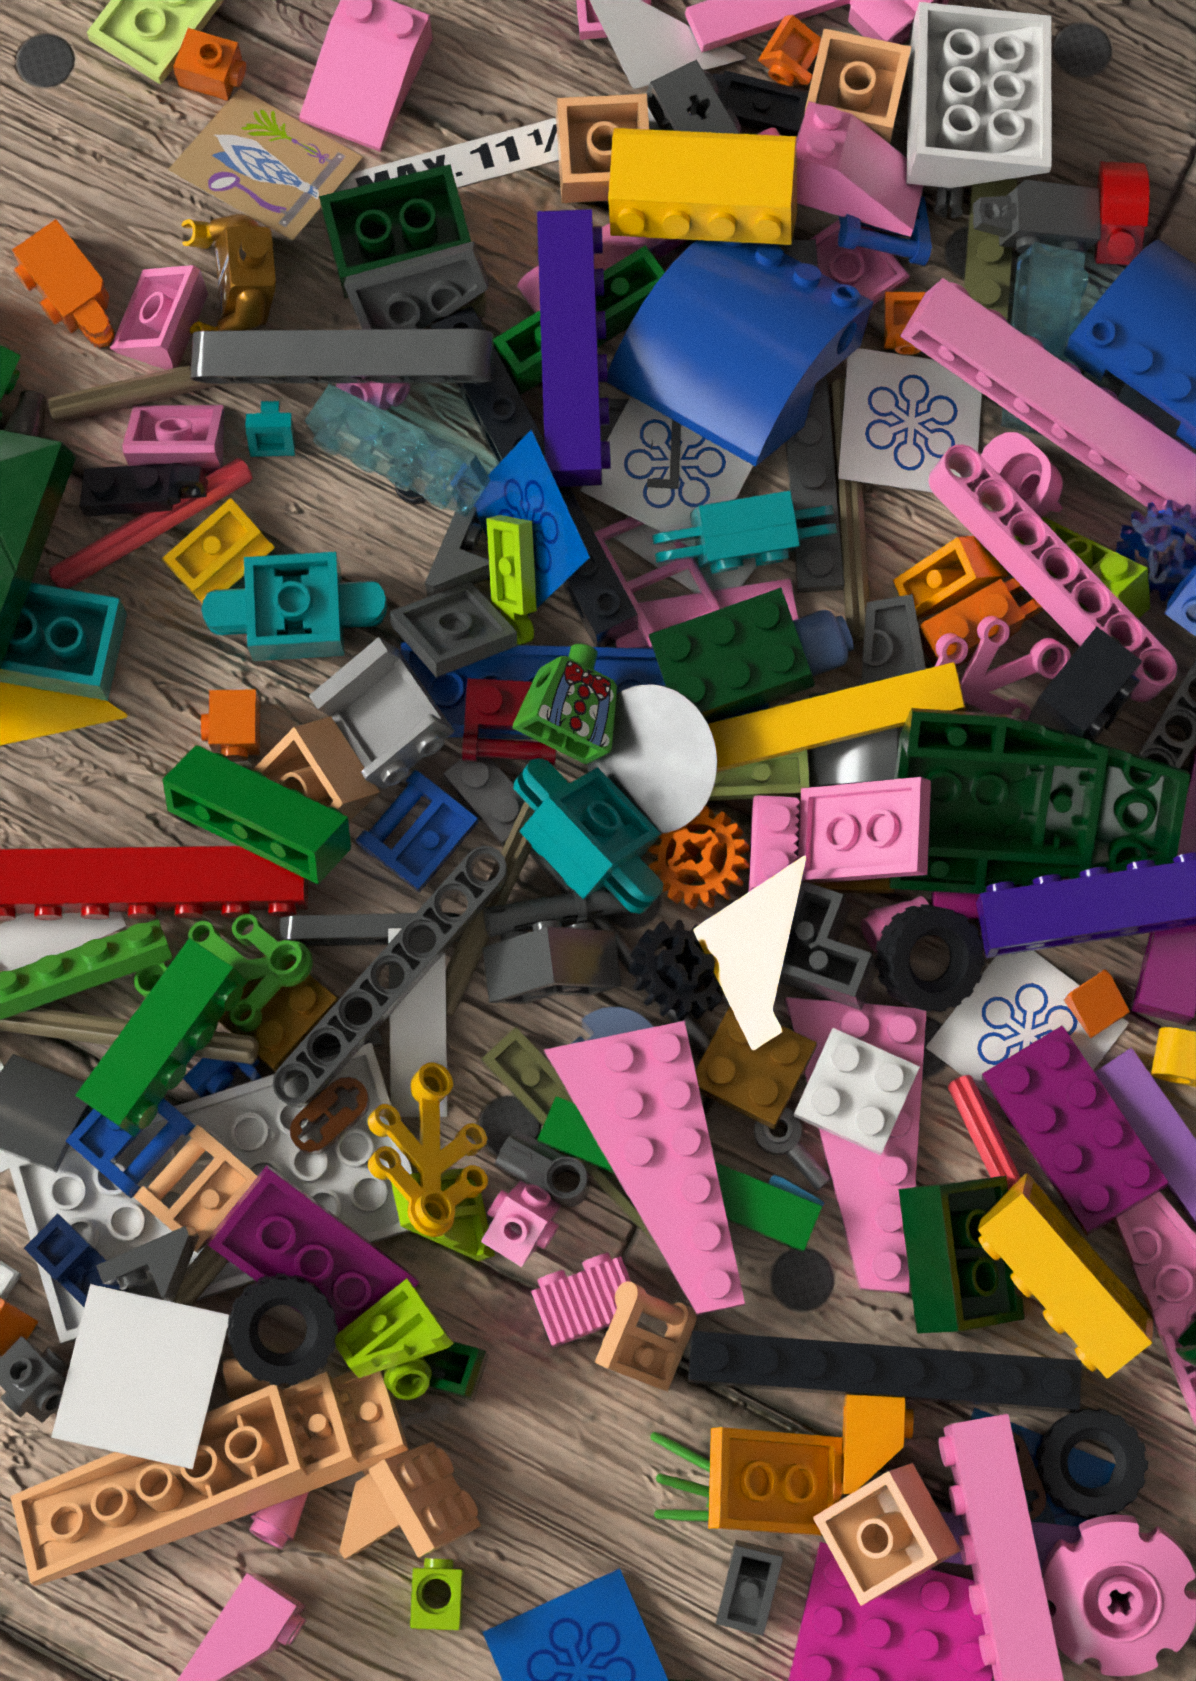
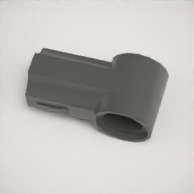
[495,1128,589,1207]

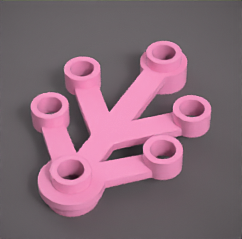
[934,616,1071,721]

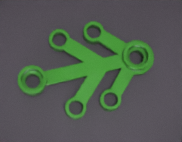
[134,914,313,1032]

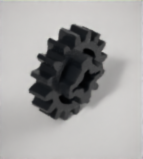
[628,920,724,1021]

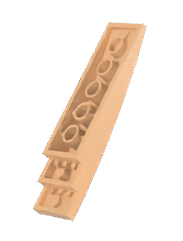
[10,1370,409,1586]

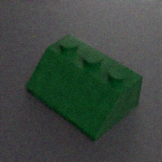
[898,1176,1025,1334]

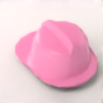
[981,432,1063,518]

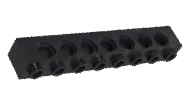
[431,306,638,647]

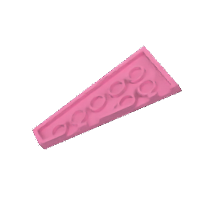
[785,997,926,1294]
[544,1021,745,1315]
[1114,1192,1196,1427]

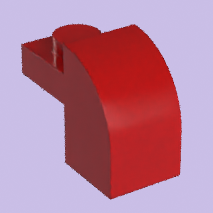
[1094,161,1149,265]

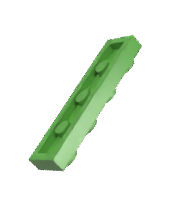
[0,919,173,1020]

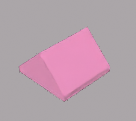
[110,265,208,370]
[122,405,224,474]

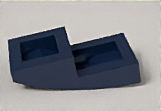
[24,1213,129,1307]

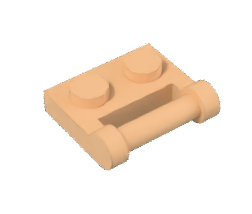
[133,1124,258,1253]
[594,1281,697,1392]

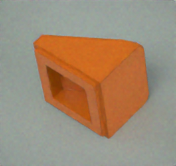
[1064,969,1130,1038]
[0,1297,39,1357]

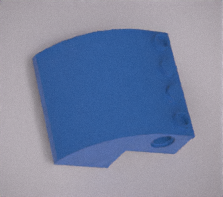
[1064,239,1196,450]
[607,240,874,467]

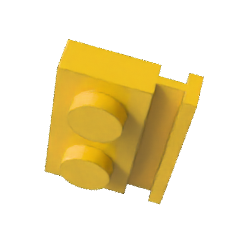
[161,498,275,603]

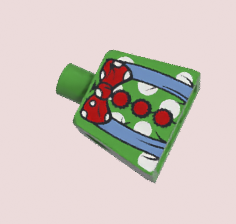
[512,644,617,765]

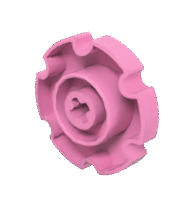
[1041,1515,1196,1676]

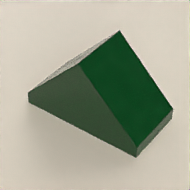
[423,1341,489,1402]

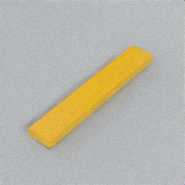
[708,662,966,772]

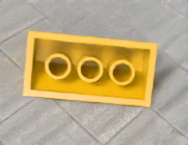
[608,128,797,245]
[978,1173,1154,1379]

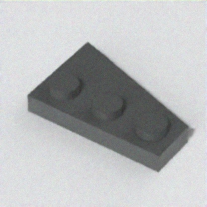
[344,241,489,330]

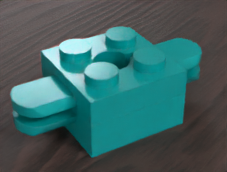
[652,490,837,574]
[201,552,388,661]
[513,758,663,914]

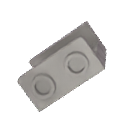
[309,637,455,790]

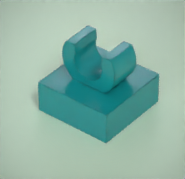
[245,401,296,457]

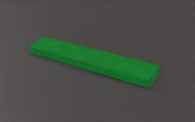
[537,1096,822,1252]

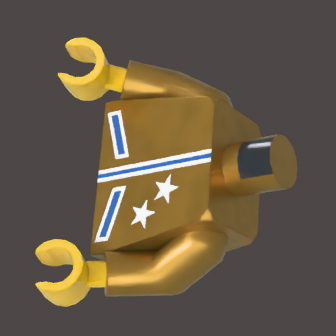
[181,214,276,347]

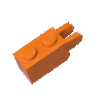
[12,219,115,349]
[919,578,1044,668]

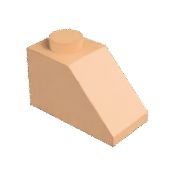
[339,1465,400,1560]

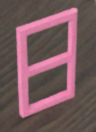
[594,517,722,649]

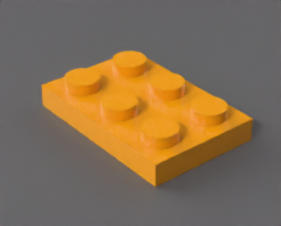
[708,1427,842,1536]

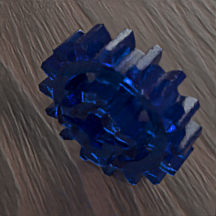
[1116,500,1196,601]

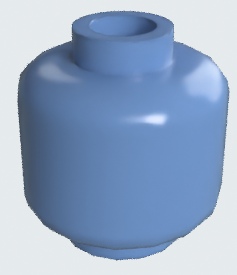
[793,609,854,676]

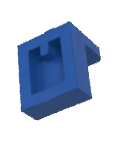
[183,1058,262,1098]

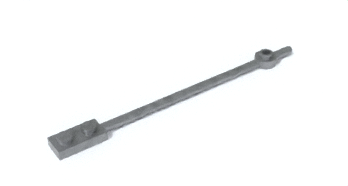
[443,757,831,1191]

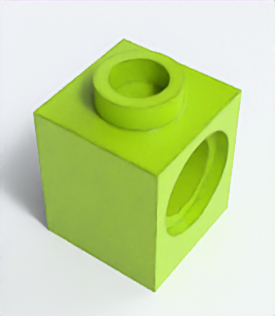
[410,1558,464,1630]

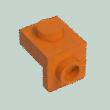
[758,15,821,87]
[884,292,926,355]

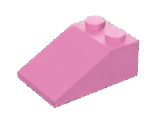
[299,0,433,152]
[797,101,923,237]
[177,1573,306,1681]

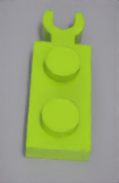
[486,515,537,645]

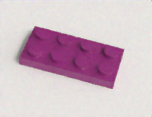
[982,1025,1169,1236]
[207,1165,419,1333]

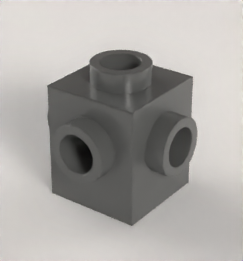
[0,1336,69,1423]

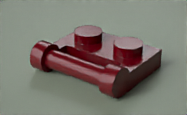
[462,678,557,766]

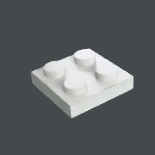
[793,1028,920,1156]

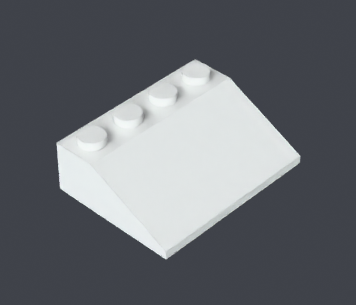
[906,2,1052,188]

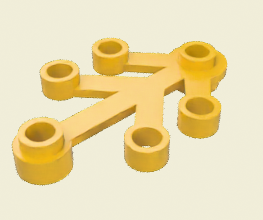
[368,1062,488,1237]

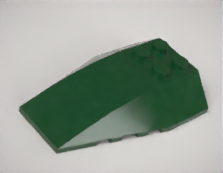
[889,708,1190,894]

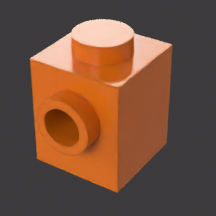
[173,28,246,101]
[201,689,261,762]

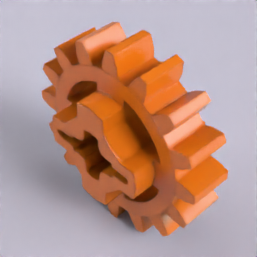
[648,806,751,909]

